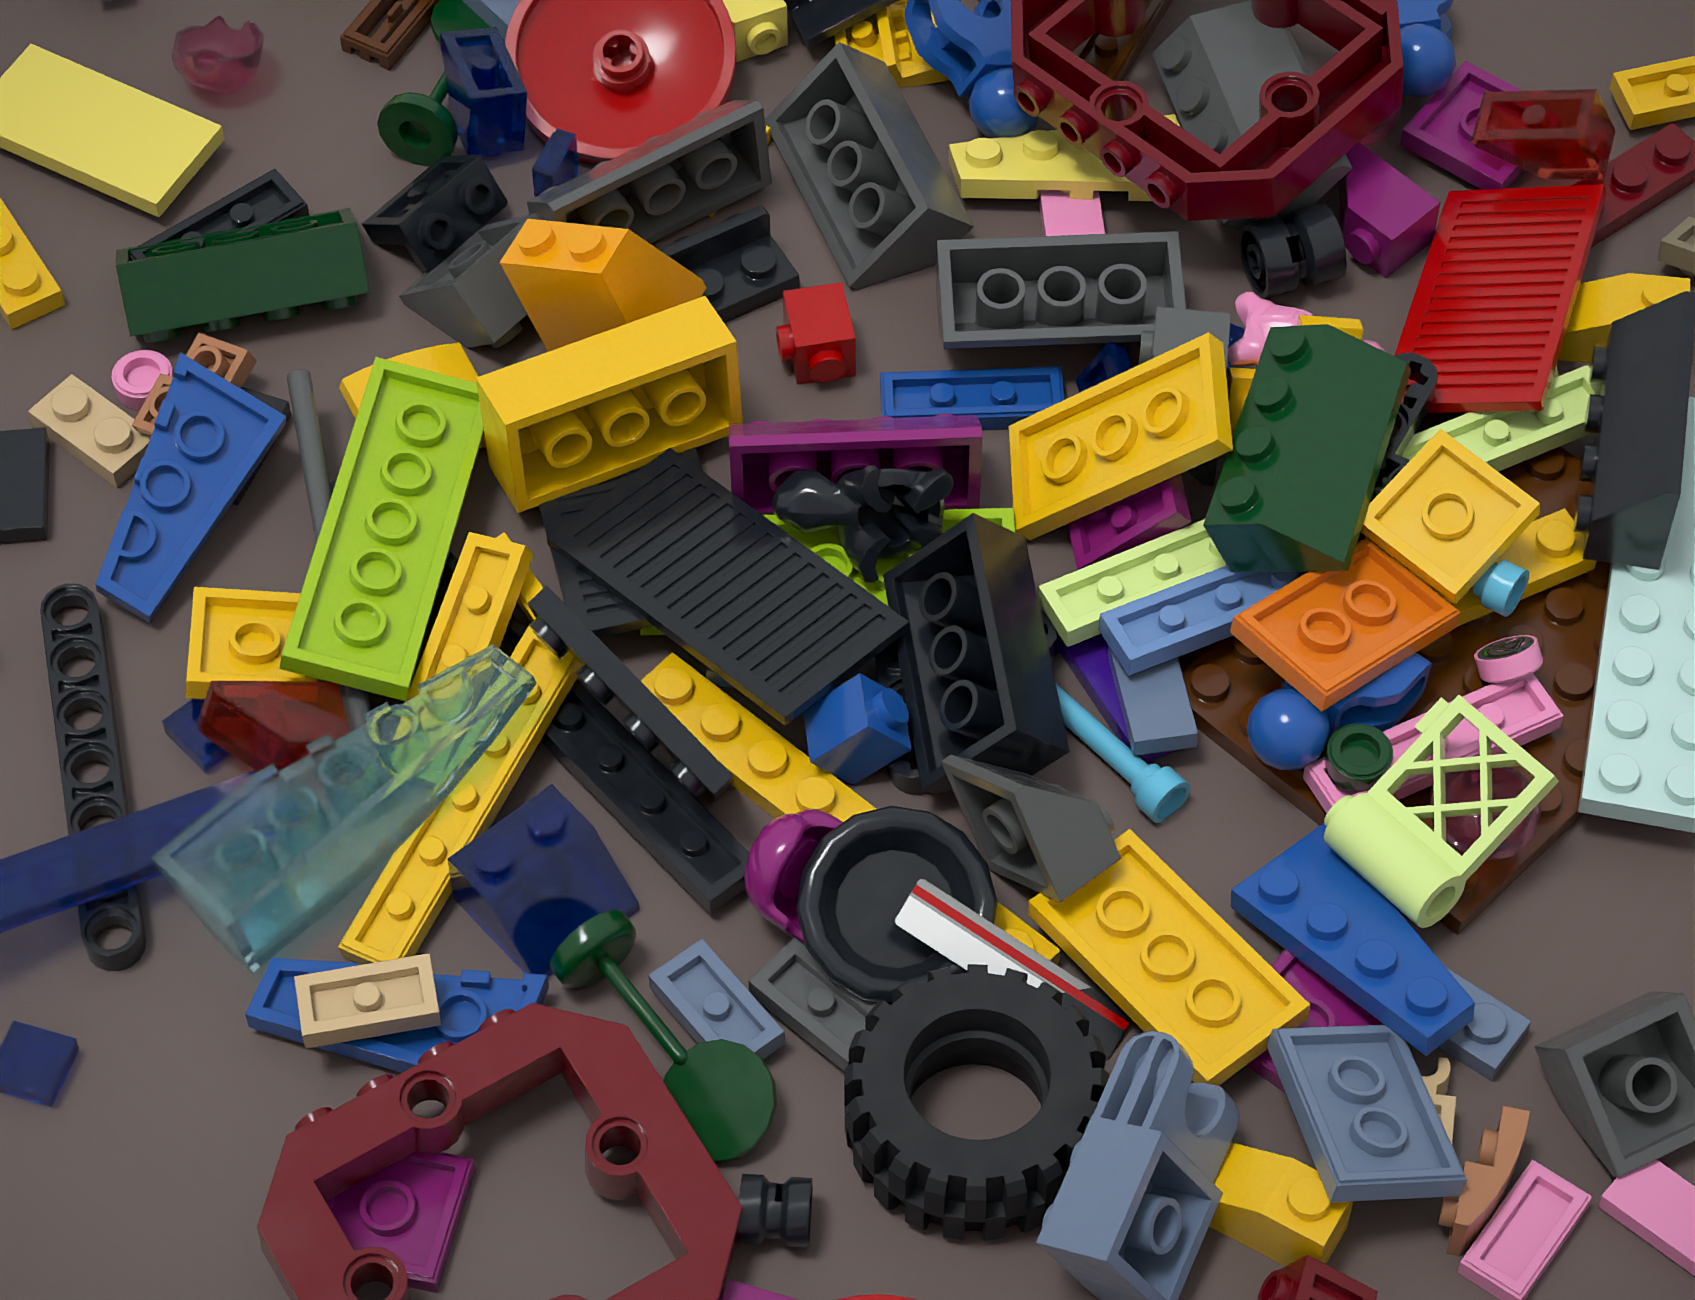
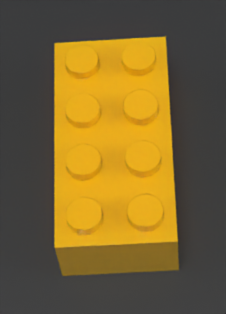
[476,296,743,513]

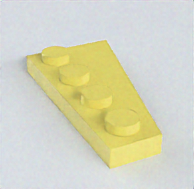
[949,114,1180,201]

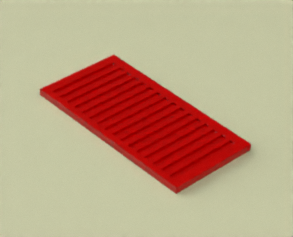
[1394,184,1606,413]

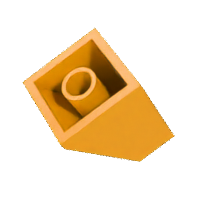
[499,219,706,352]

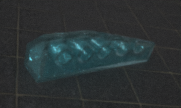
[151,644,536,973]

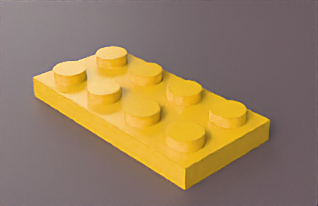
[1009,332,1233,540]
[1028,829,1310,1086]

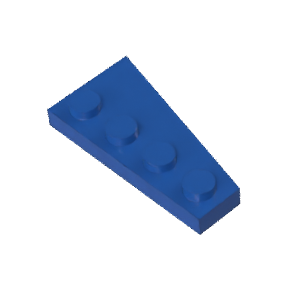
[95,352,286,624]
[1230,823,1475,1056]
[245,958,549,1073]

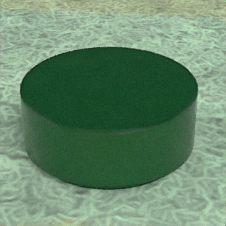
[1325,724,1393,792]

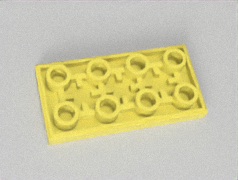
[0,44,225,217]

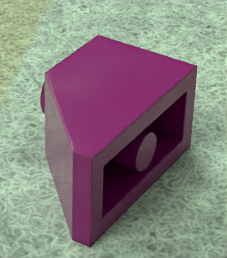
[1339,142,1441,278]

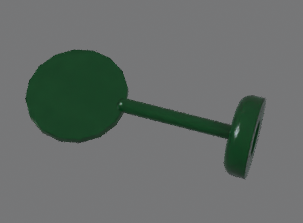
[377,0,505,166]
[549,909,777,1163]

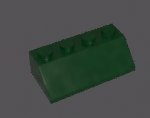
[116,208,370,343]
[1203,324,1411,572]

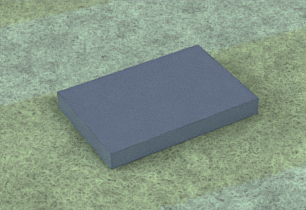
[1266,1025,1467,1202]

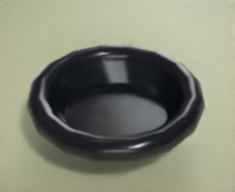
[796,806,998,1004]

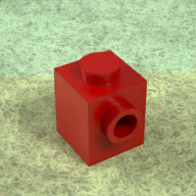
[776,282,856,385]

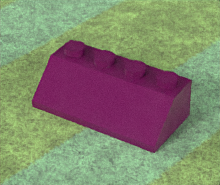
[729,414,983,515]

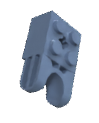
[1036,1031,1239,1300]

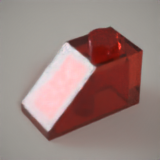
[1471,89,1616,180]
[197,681,352,785]

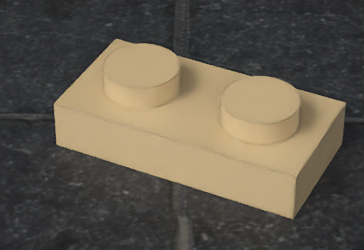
[28,374,151,488]
[294,953,441,1049]

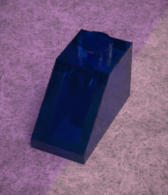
[440,27,527,156]

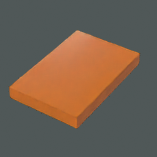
[1230,537,1461,712]

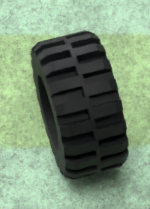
[844,964,1109,1241]

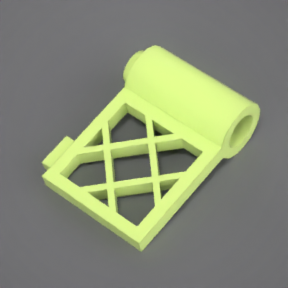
[1324,695,1559,928]

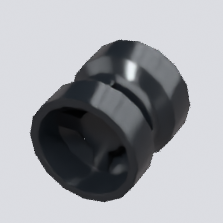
[737,1174,813,1248]

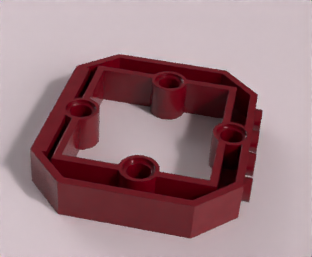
[1011,0,1403,221]
[257,1003,742,1300]

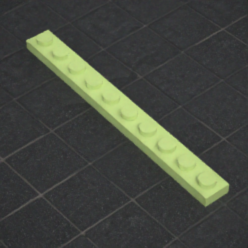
[1038,365,1600,647]

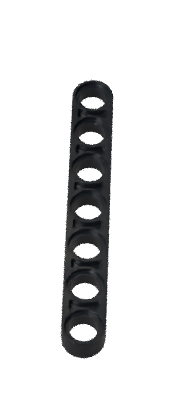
[40,584,146,971]

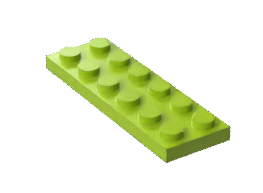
[279,357,484,701]

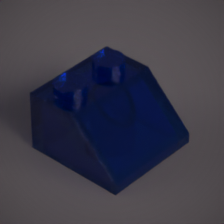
[447,784,640,977]

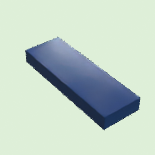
[880,366,1064,430]

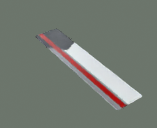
[895,879,1131,1059]

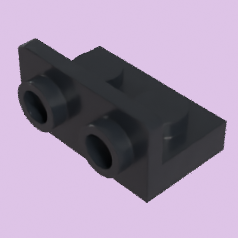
[361,155,507,271]
[660,206,800,323]

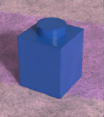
[803,673,912,785]

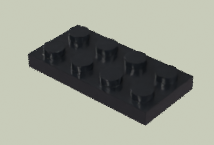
[527,585,734,801]

